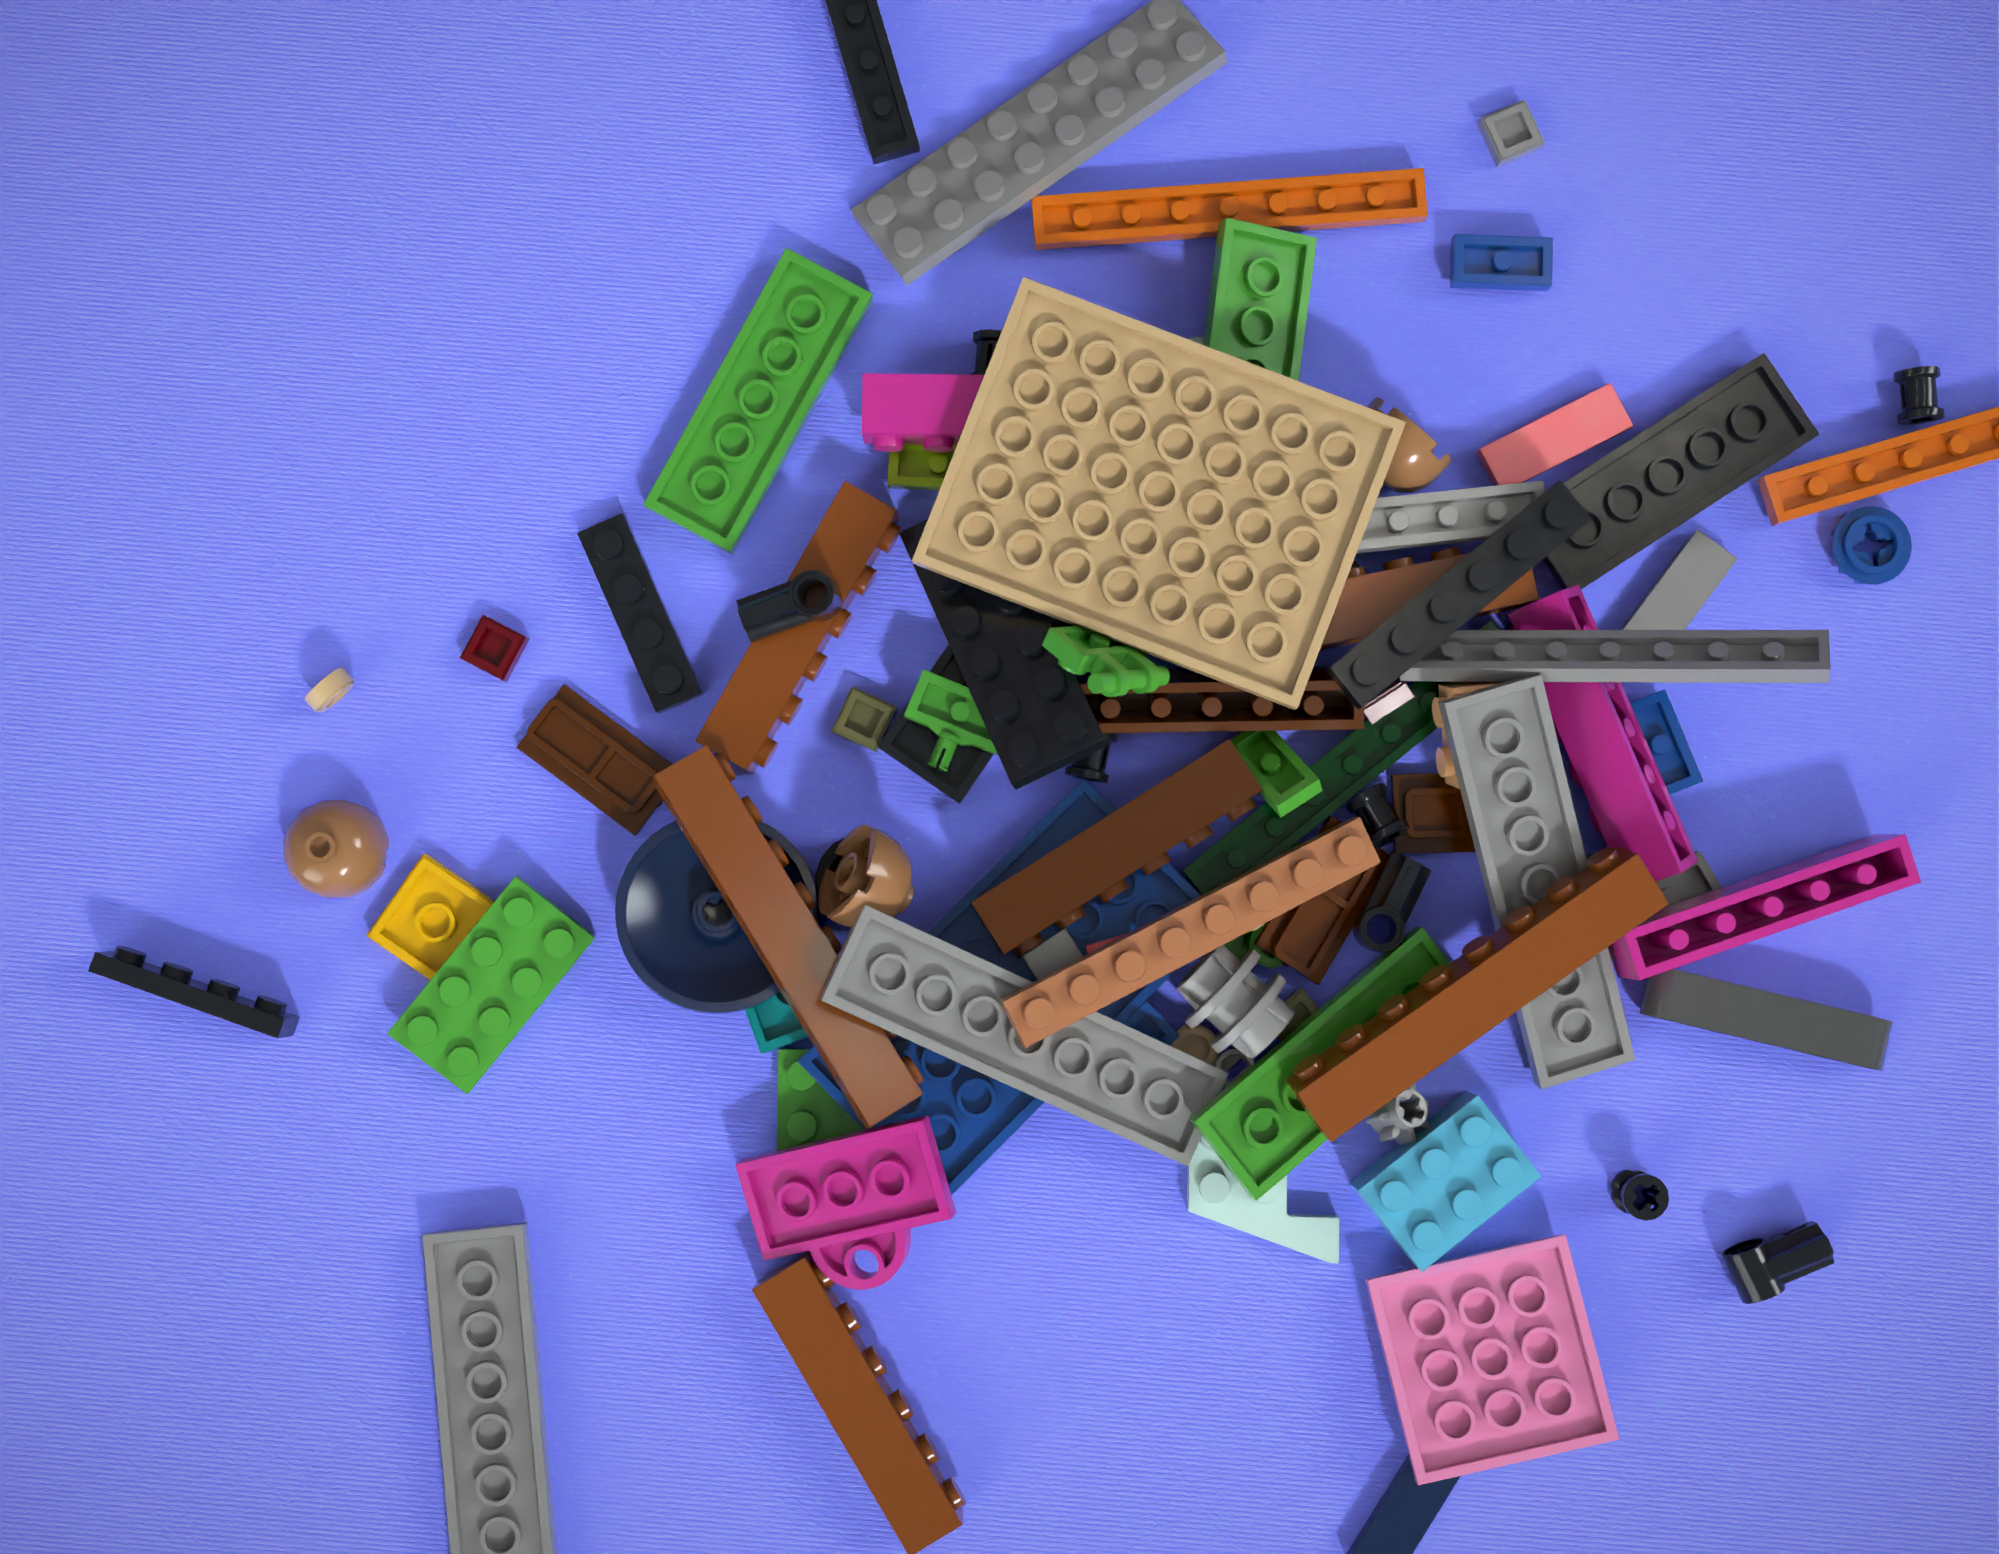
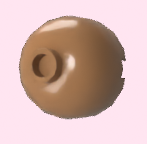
[1367,397,1452,493]
[283,800,389,898]
[818,825,914,928]

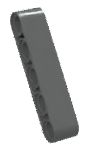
[1639,969,1893,1071]

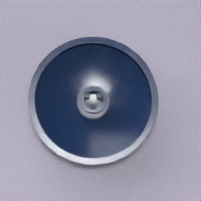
[615,820,819,1014]

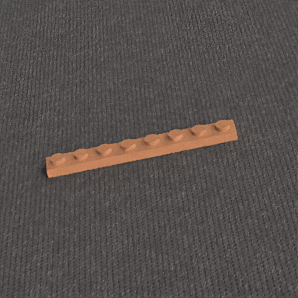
[1000,817,1381,1048]

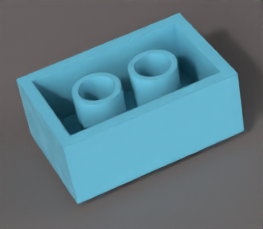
[1349,1090,1542,1272]

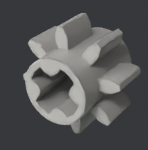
[1366,1084,1429,1145]

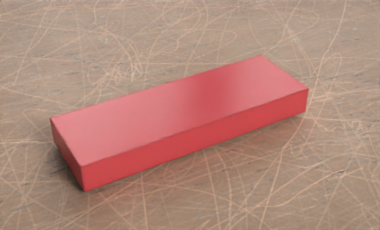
[1476,383,1634,486]

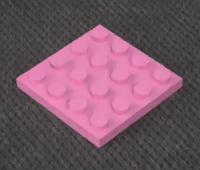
[1365,1234,1620,1485]

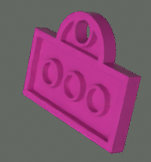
[735,1115,957,1290]

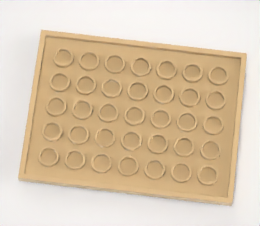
[912,277,1406,710]

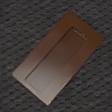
[516,684,672,836]
[1391,773,1476,854]
[1252,816,1389,985]

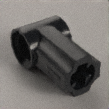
[736,570,842,643]
[1352,852,1432,952]
[1722,1221,1834,1304]

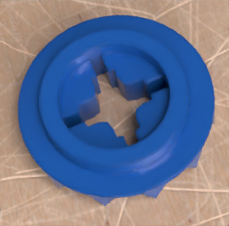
[1829,506,1912,586]

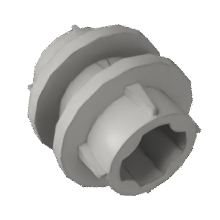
[1176,945,1295,1060]

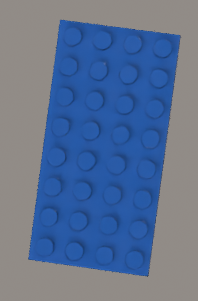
[797,778,1201,1195]

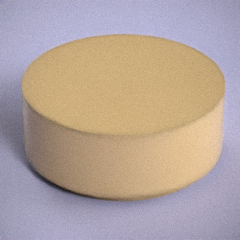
[304,667,355,713]
[1170,1024,1219,1066]

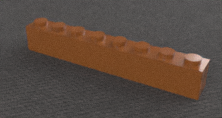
[654,745,923,1129]
[1285,846,1669,1142]

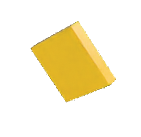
[366,853,495,980]

